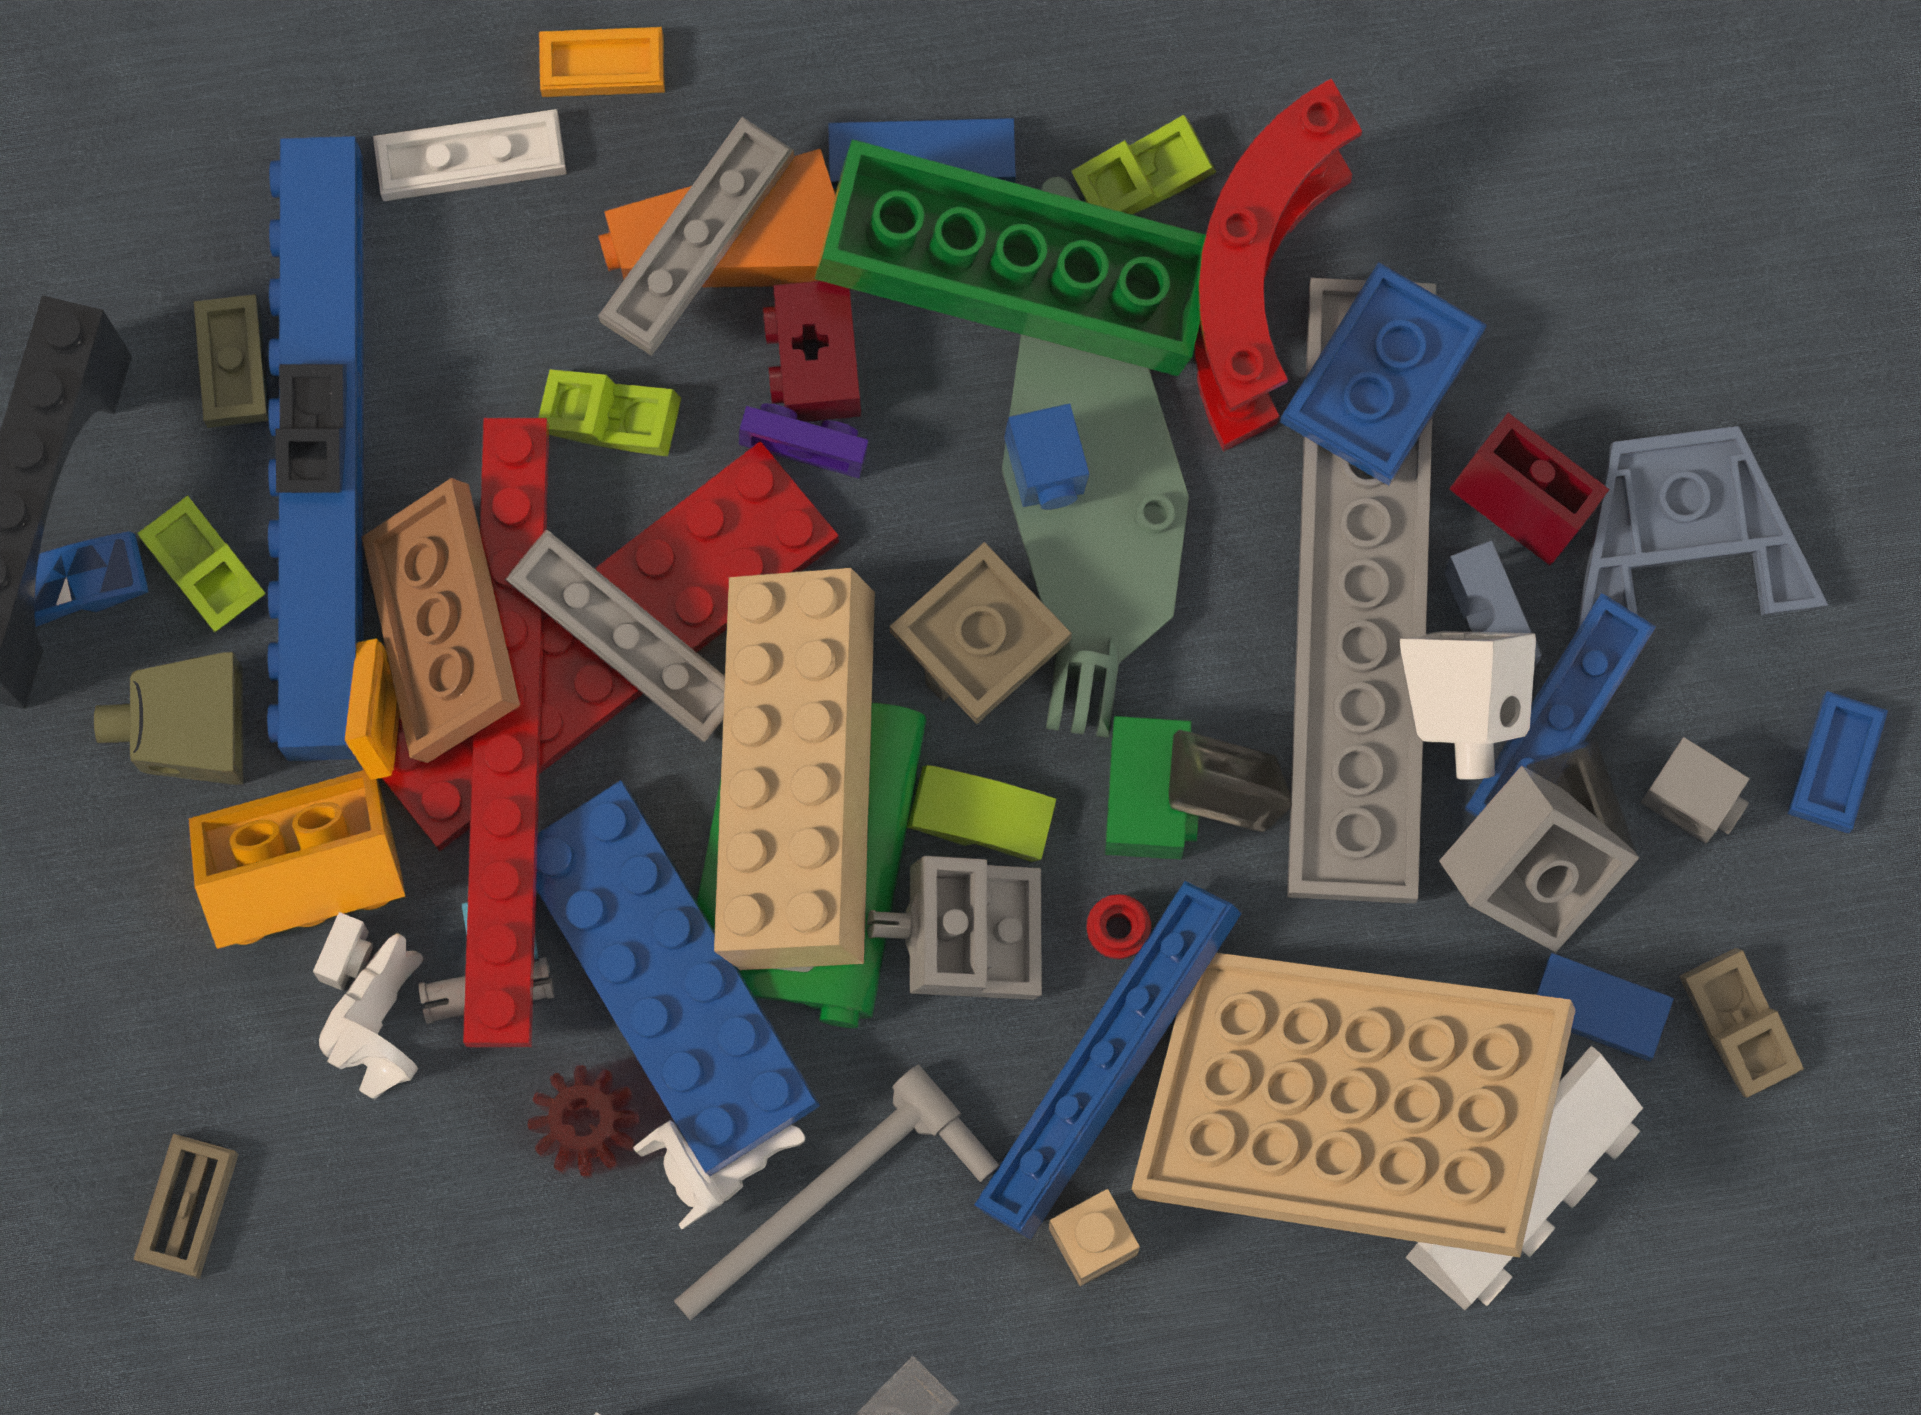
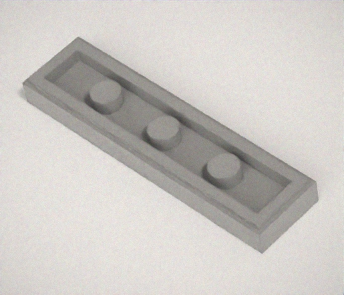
[598,117,794,356]
[505,530,725,742]

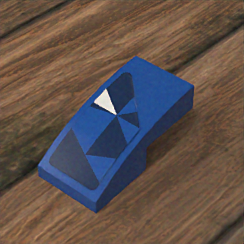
[34,531,149,627]

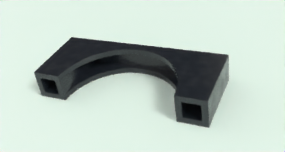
[0,295,132,709]

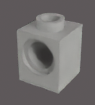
[1641,737,1749,844]

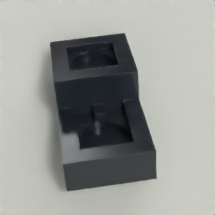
[275,364,347,493]

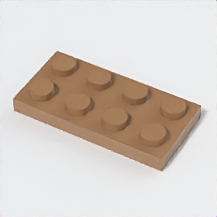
[361,478,520,763]

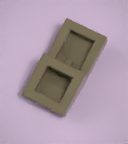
[1679,948,1804,1098]

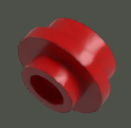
[1087,894,1151,960]

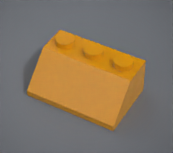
[189,770,405,949]

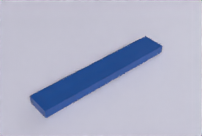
[974,881,1242,1240]

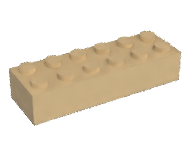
[714,568,875,970]

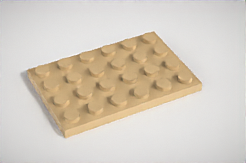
[1131,953,1575,1258]

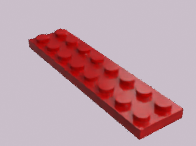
[381,441,839,852]

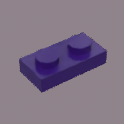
[738,403,868,478]

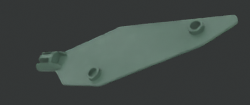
[1002,177,1189,738]

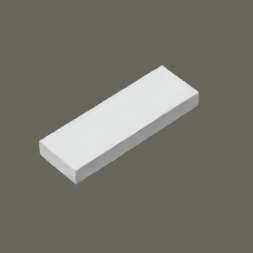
[373,109,567,201]

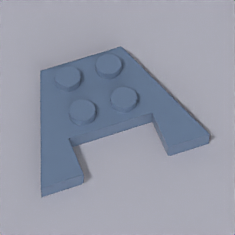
[1575,426,1829,634]

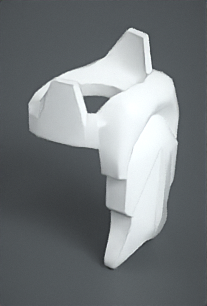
[319,933,423,1100]
[633,1120,806,1229]

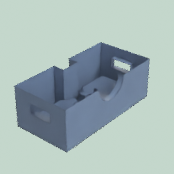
[1444,540,1541,670]

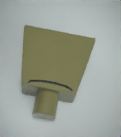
[94,652,243,785]

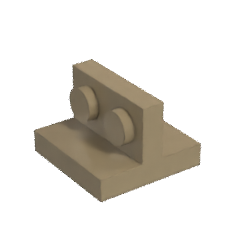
[890,542,1072,724]

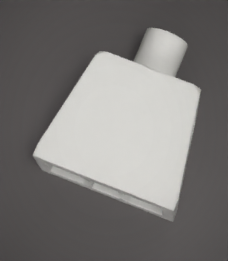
[1400,631,1536,779]

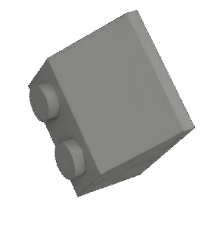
[1439,766,1639,952]

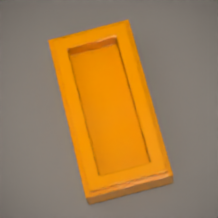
[539,27,665,97]
[345,638,400,780]

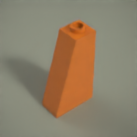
[598,149,835,288]

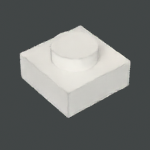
[313,912,373,991]

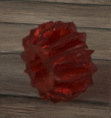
[528,1065,640,1178]

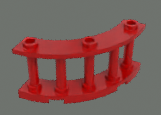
[1194,78,1362,452]

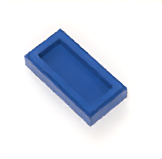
[1787,691,1888,834]
[1535,953,1674,1062]

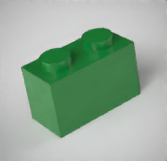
[1105,716,1202,860]

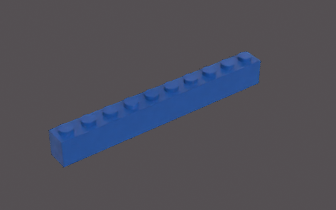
[267,136,364,761]

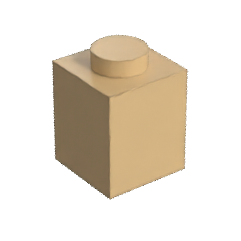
[1049,1189,1140,1286]

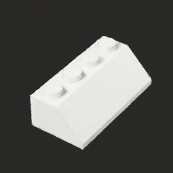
[1406,1046,1643,1310]

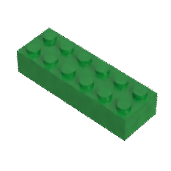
[814,139,1206,376]

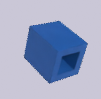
[1004,403,1089,510]

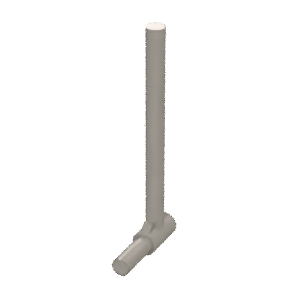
[674,1064,1000,1321]

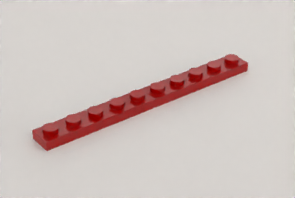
[463,418,549,1047]

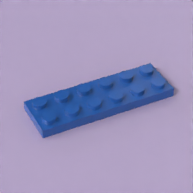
[536,780,820,1176]

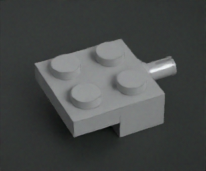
[867,856,1042,1000]

